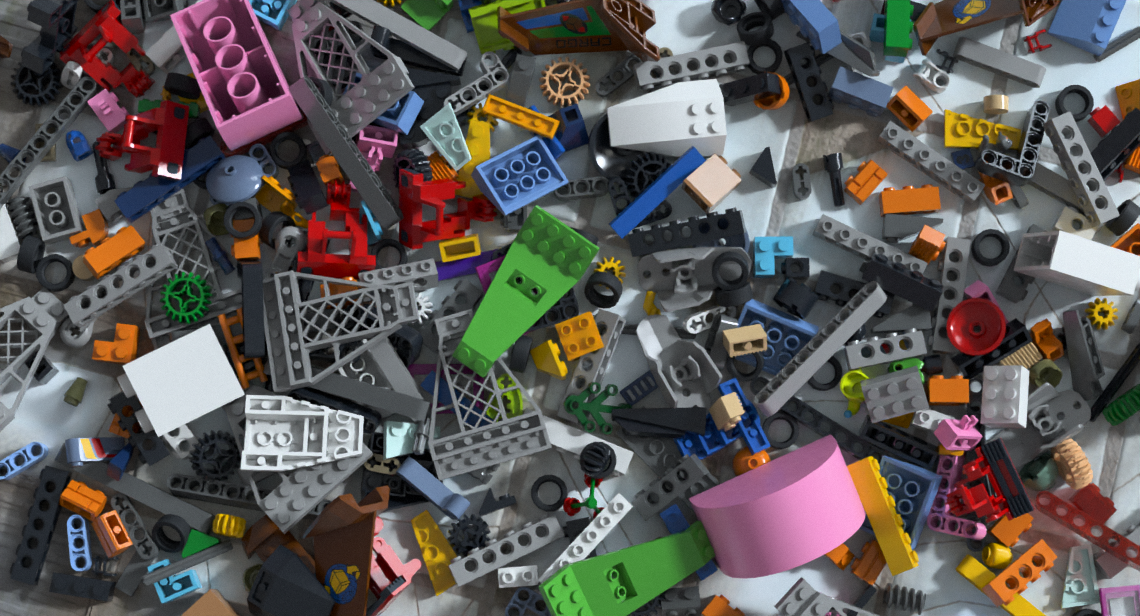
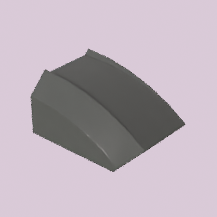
[141,0,188,23]

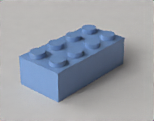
[781,0,842,54]
[342,72,424,135]

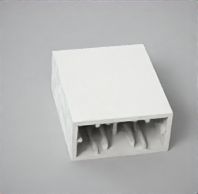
[1014,230,1140,296]
[117,323,245,437]

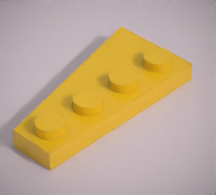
[944,109,1021,150]
[455,120,490,198]
[411,510,466,597]

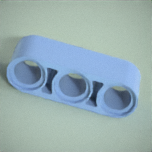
[0,442,49,480]
[67,515,93,572]

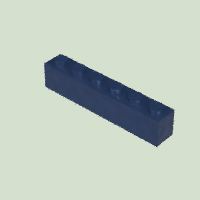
[114,136,225,224]

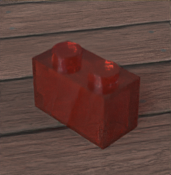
[1068,483,1117,527]

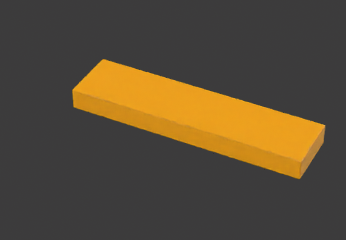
[482,94,560,140]

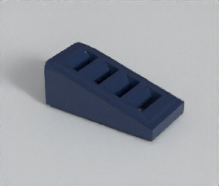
[619,370,658,407]
[107,442,134,481]

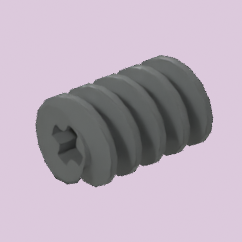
[6,197,39,239]
[882,583,926,615]

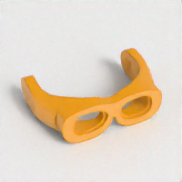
[280,199,308,229]
[938,443,964,456]

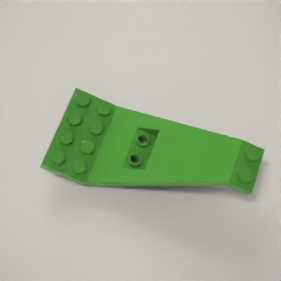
[452,205,600,378]
[538,521,716,616]

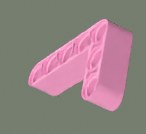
[927,450,986,540]

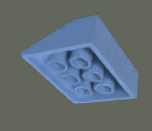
[1047,0,1126,56]
[471,135,569,216]
[728,299,819,376]
[859,455,943,550]

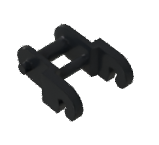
[933,49,958,74]
[92,556,118,576]

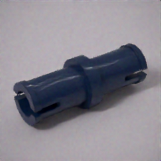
[205,237,236,276]

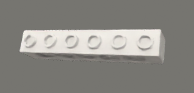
[538,493,633,584]

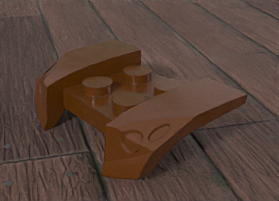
[241,515,316,574]

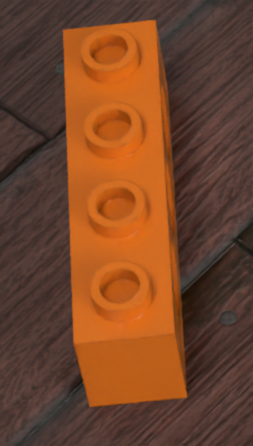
[982,539,1057,607]

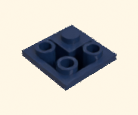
[548,104,589,153]

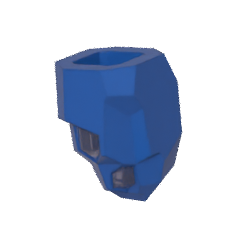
[65,130,94,162]

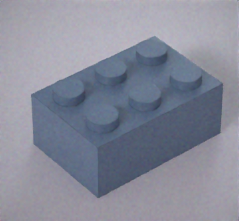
[827,66,894,117]

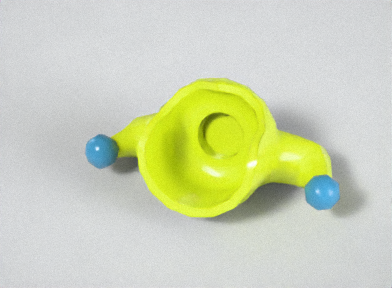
[840,368,870,418]

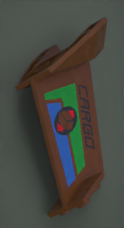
[497,0,660,62]

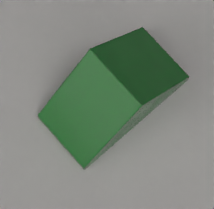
[182,529,222,559]

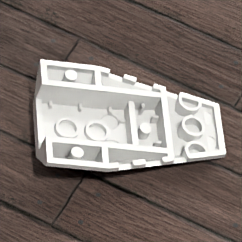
[607,79,727,157]
[241,395,364,472]

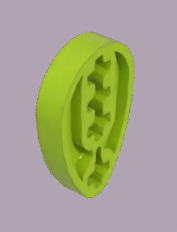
[486,373,523,422]

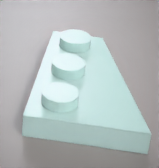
[420,102,472,171]
[383,421,440,460]
[1060,544,1100,608]

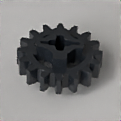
[448,514,491,557]

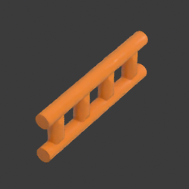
[217,307,268,389]

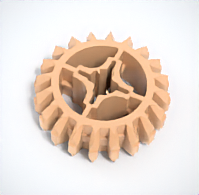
[539,57,590,108]
[1051,438,1093,490]

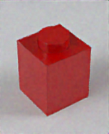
[1087,105,1120,138]

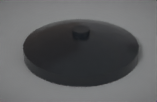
[588,113,663,183]

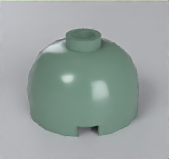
[1019,453,1059,491]

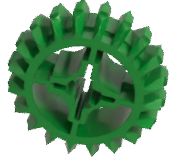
[159,272,213,324]
[1102,384,1140,426]

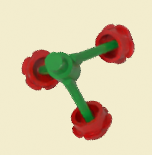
[563,474,604,520]

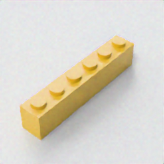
[847,456,919,576]

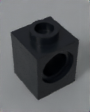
[781,258,810,280]

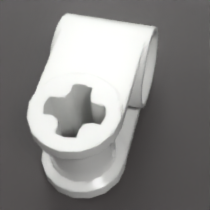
[912,59,950,93]

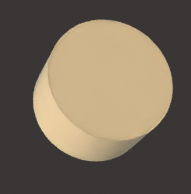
[983,95,1009,114]
[72,254,95,281]

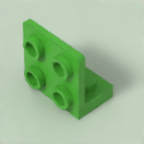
[401,0,453,31]

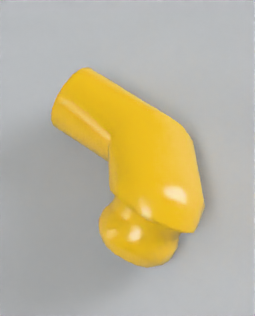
[643,291,661,316]

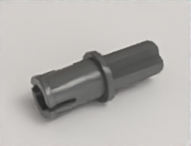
[412,418,431,455]

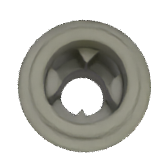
[63,377,88,407]

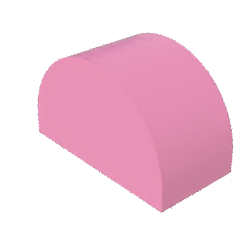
[170,0,303,151]
[689,435,866,579]

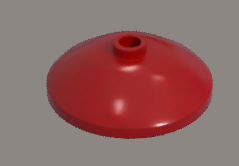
[946,298,1006,356]

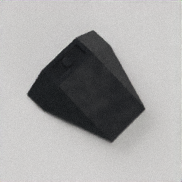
[360,432,443,512]
[247,545,336,616]

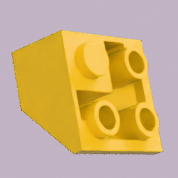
[530,340,568,381]

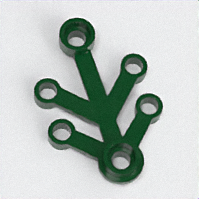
[563,382,632,435]

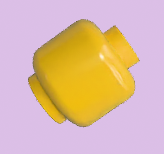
[982,542,1013,569]

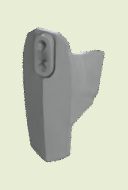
[637,247,751,312]
[635,315,722,414]
[987,382,1091,469]

